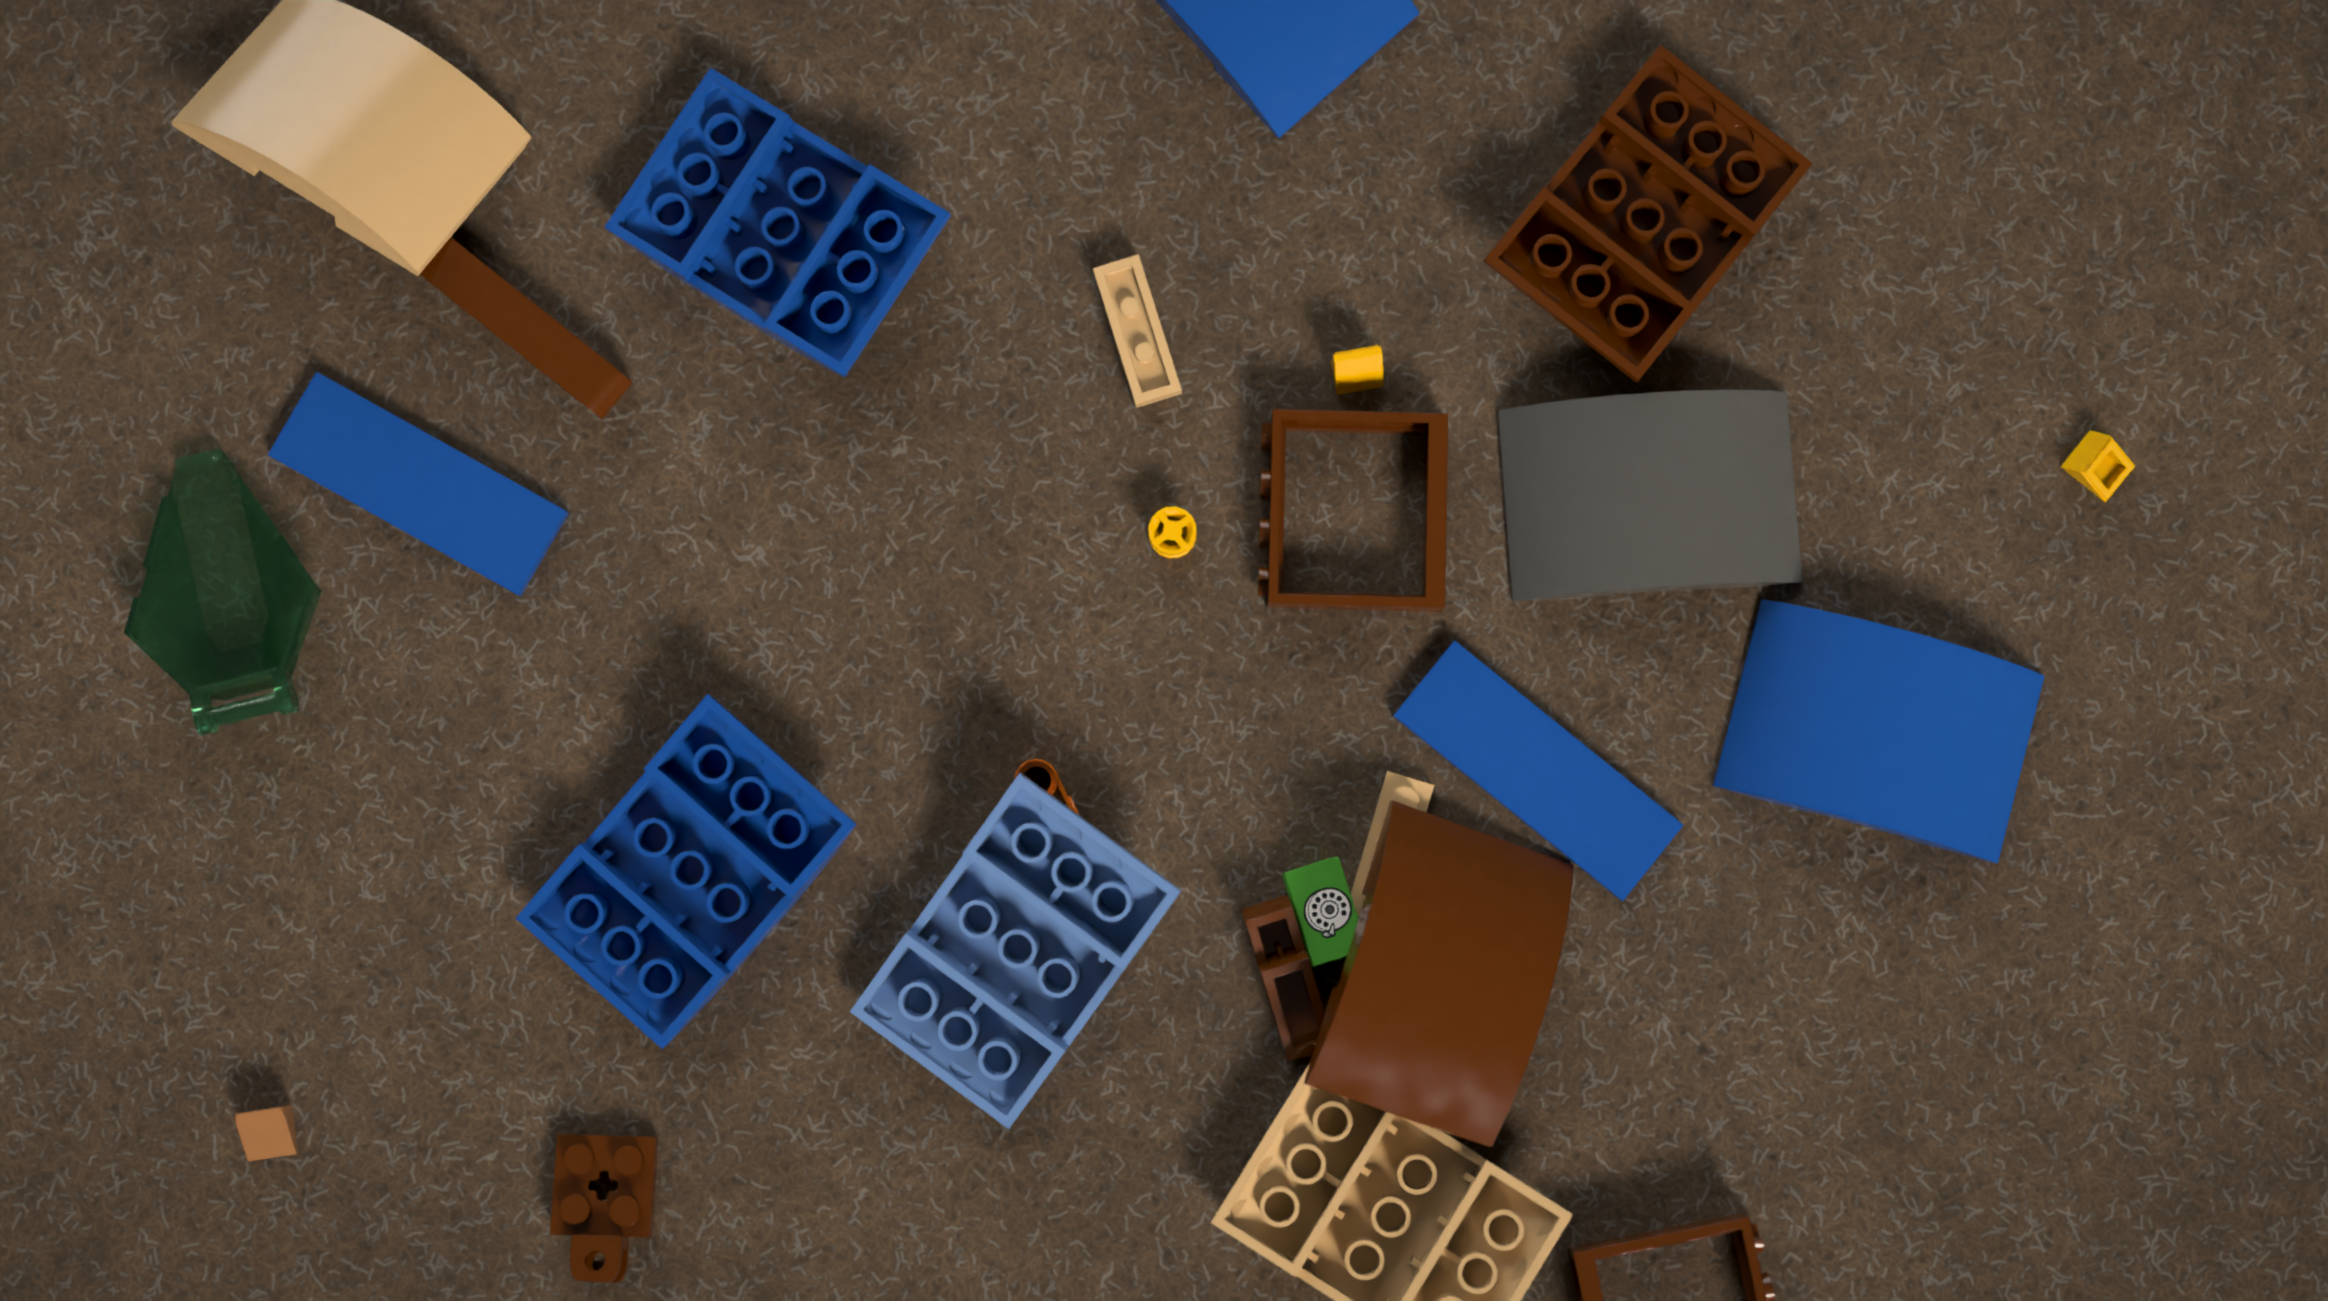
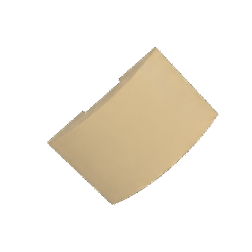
[172,0,531,276]
[1211,1063,1573,1301]

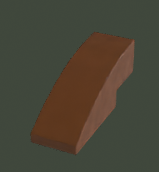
[1241,895,1325,1062]

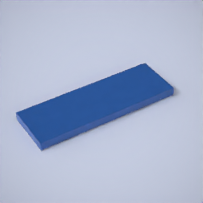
[268,371,569,596]
[1392,640,1683,901]

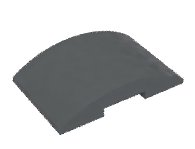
[1498,390,1803,602]

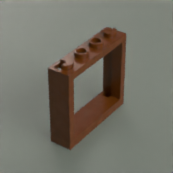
[1258,409,1448,612]
[1567,1213,1775,1301]

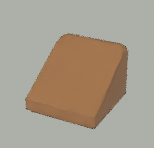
[235,1105,298,1161]

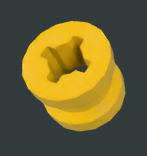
[1148,506,1197,558]

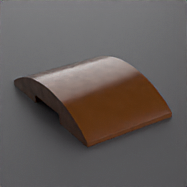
[1483,45,1813,383]
[1304,800,1573,1147]

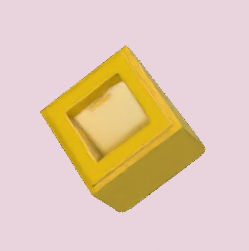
[1331,345,1384,395]
[2061,430,2135,503]

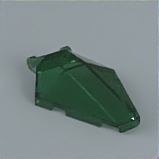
[124,449,322,736]

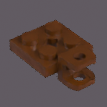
[550,1134,658,1283]

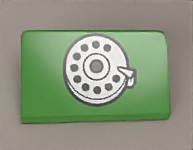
[1282,856,1358,968]

